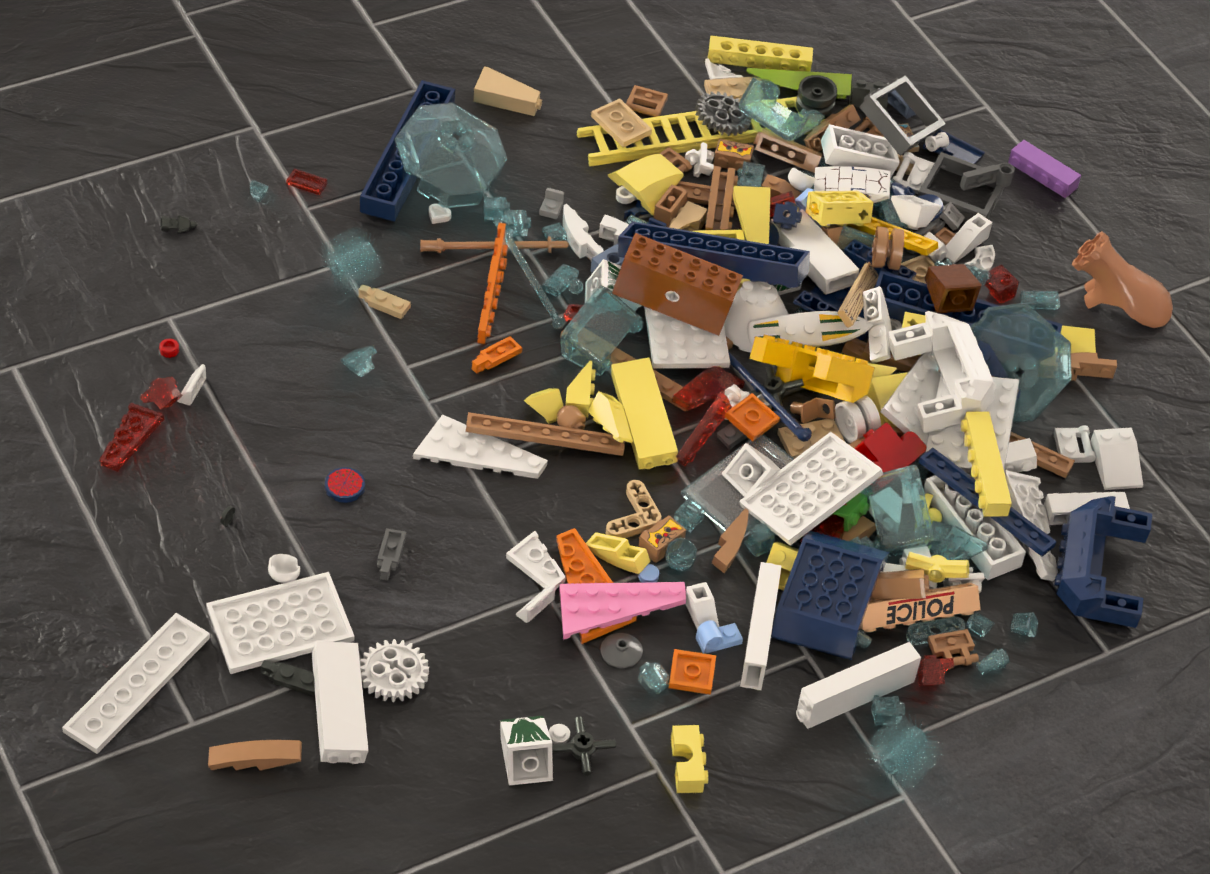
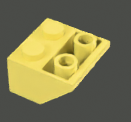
[766,541,799,591]

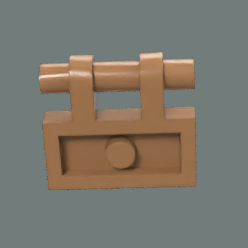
[927,629,979,669]

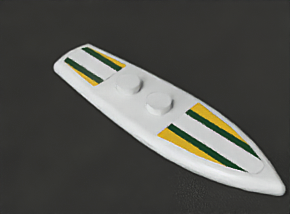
[748,311,874,347]

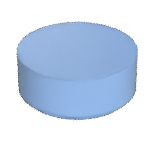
[638,564,659,583]

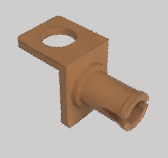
[790,397,836,423]

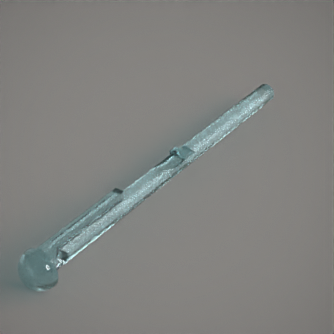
[494,219,566,330]

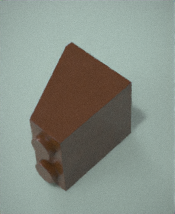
[925,264,982,313]

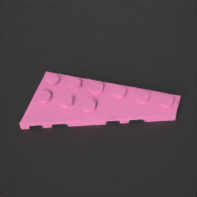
[559,582,686,640]

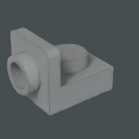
[539,188,564,219]
[938,202,965,231]

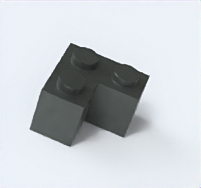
[849,80,888,110]

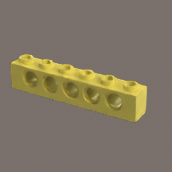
[708,36,813,72]

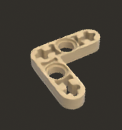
[605,480,661,538]

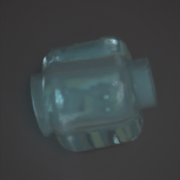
[638,662,669,694]

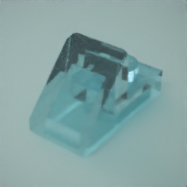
[340,346,377,377]

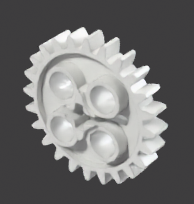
[360,639,429,702]

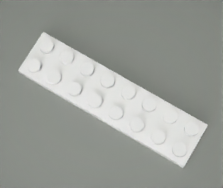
[62,613,210,754]

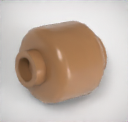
[557,405,586,430]

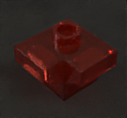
[985,265,1019,304]
[140,376,183,410]
[917,655,954,686]

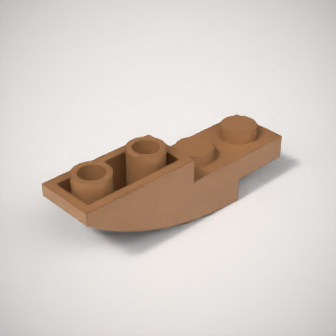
[804,105,861,152]
[1038,352,1117,381]

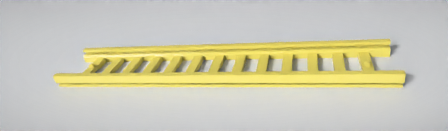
[577,97,825,166]

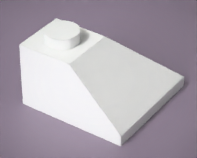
[891,195,941,230]
[722,443,781,497]

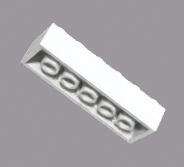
[922,466,1026,580]

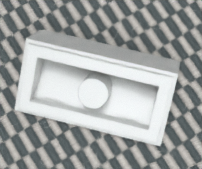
[177,364,206,405]
[516,585,555,623]

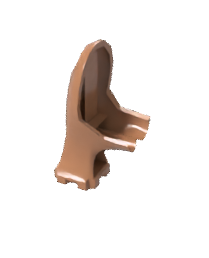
[1072,231,1173,328]

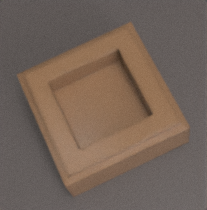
[934,227,956,246]

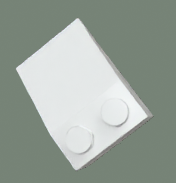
[1090,428,1143,490]

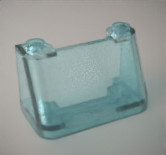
[739,77,825,141]
[561,285,643,376]
[861,465,934,556]

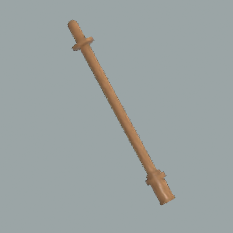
[420,236,569,253]

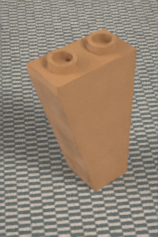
[753,128,822,173]
[871,569,930,599]

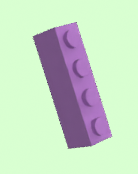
[1008,140,1081,198]

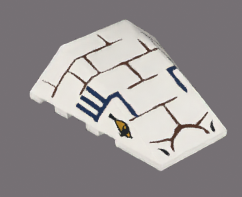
[814,166,891,203]

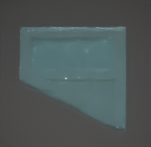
[931,525,988,560]

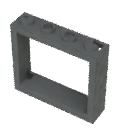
[860,76,946,156]
[918,152,1005,222]

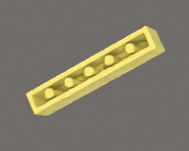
[961,412,1012,517]

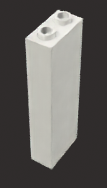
[771,209,859,295]
[740,562,781,690]
[312,641,368,764]
[796,642,921,729]

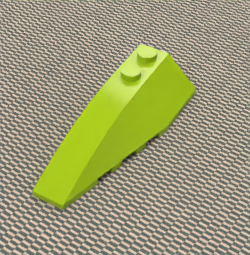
[747,68,852,99]

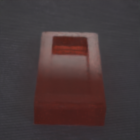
[286,168,328,195]

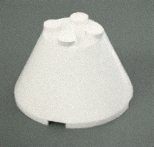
[724,281,789,352]

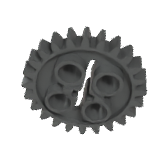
[695,91,752,136]

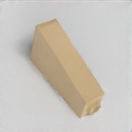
[474,66,542,116]

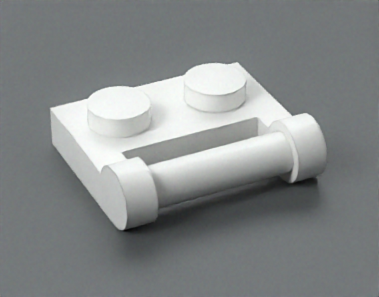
[891,152,934,194]
[1054,425,1096,463]

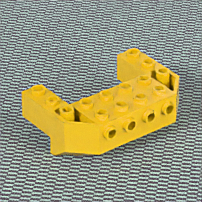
[749,334,875,403]

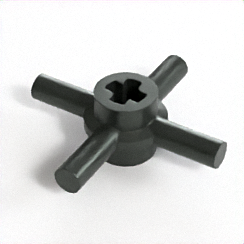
[749,366,804,406]
[552,717,616,776]

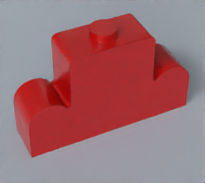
[854,423,927,496]

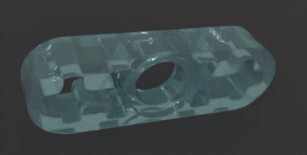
[906,617,965,645]

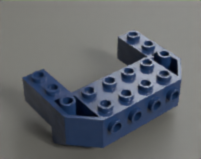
[1054,496,1152,628]

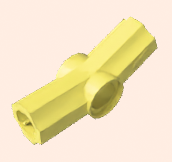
[905,552,969,583]

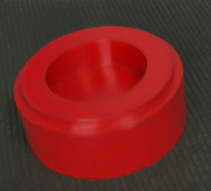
[159,339,179,358]

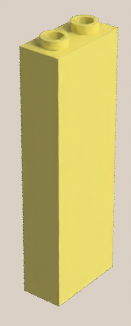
[611,358,678,470]

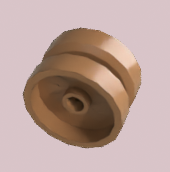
[872,226,904,270]

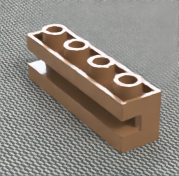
[705,166,738,230]

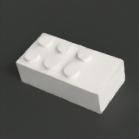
[821,124,900,177]

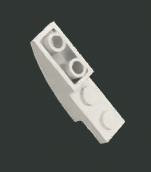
[563,204,604,261]
[863,286,892,363]

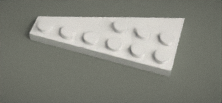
[880,351,941,446]
[413,415,548,479]
[1004,470,1058,581]

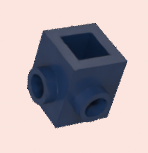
[773,202,802,230]

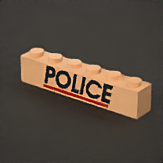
[860,583,981,632]

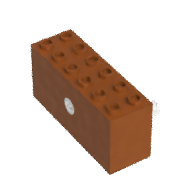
[612,233,743,336]

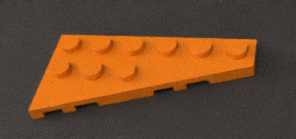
[478,223,508,344]
[556,528,637,644]

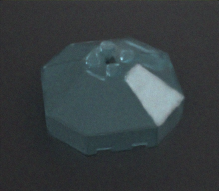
[395,103,507,208]
[970,303,1072,423]

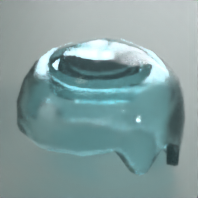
[665,538,697,571]

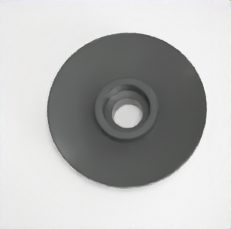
[600,633,643,669]

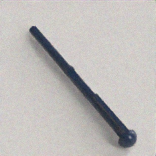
[728,351,812,442]

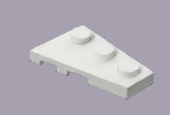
[506,531,566,590]

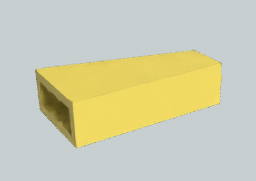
[733,186,770,244]

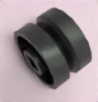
[796,75,837,120]

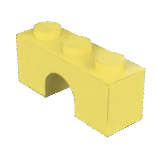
[671,725,708,793]

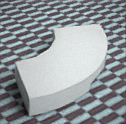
[965,245,995,279]

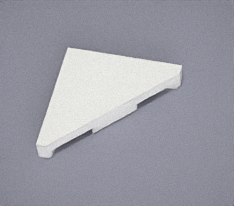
[705,58,743,80]

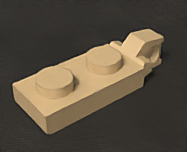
[358,285,411,319]

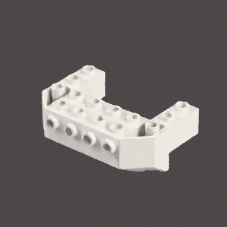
[888,311,996,433]

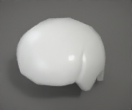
[788,168,816,191]
[268,554,300,583]

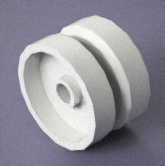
[835,395,881,443]

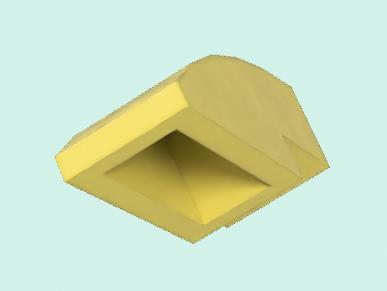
[586,533,650,574]

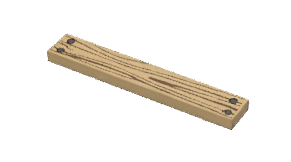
[837,262,879,328]

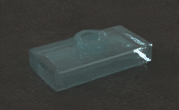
[1020,291,1060,309]

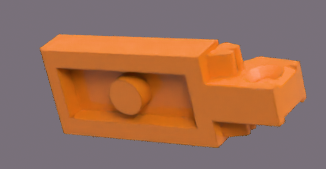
[471,336,522,373]

